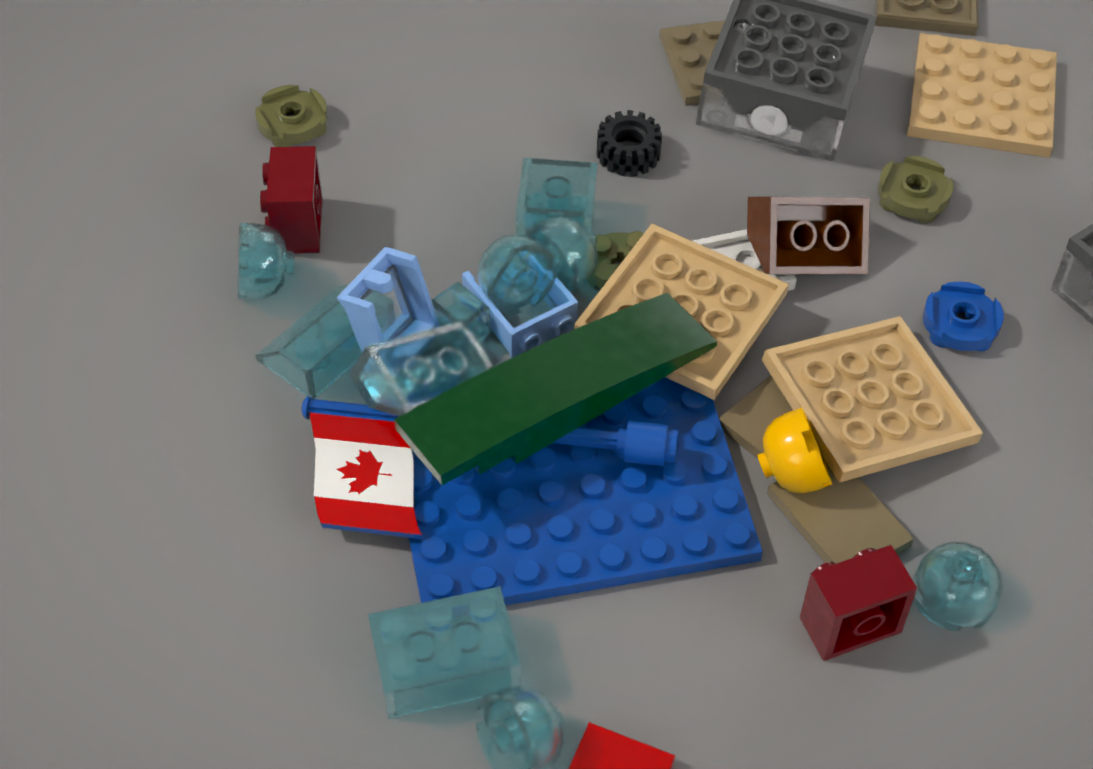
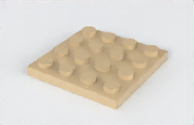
[907,33,1057,158]
[574,224,789,400]
[762,316,983,483]

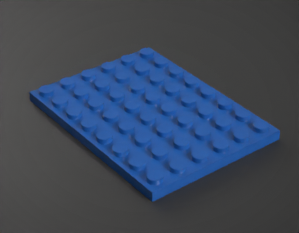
[384,377,763,620]

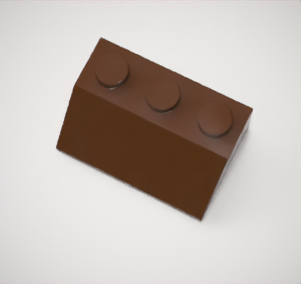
[747,196,870,274]

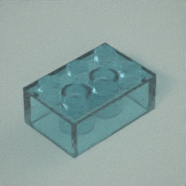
[368,587,521,719]

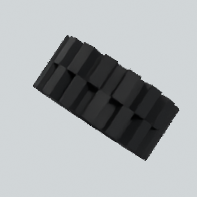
[597,110,662,177]

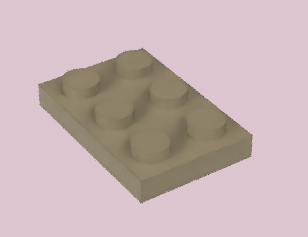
[659,20,727,105]

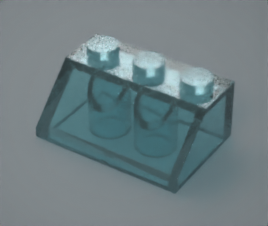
[255,284,393,399]
[350,321,494,416]

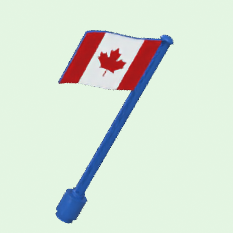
[301,396,679,539]

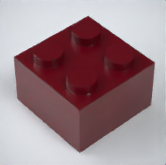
[260,146,323,254]
[799,545,917,661]

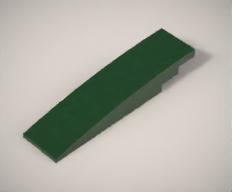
[394,293,717,486]

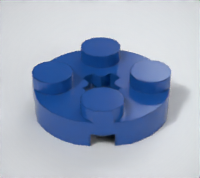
[923,281,1004,352]

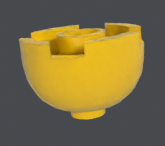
[757,407,832,493]

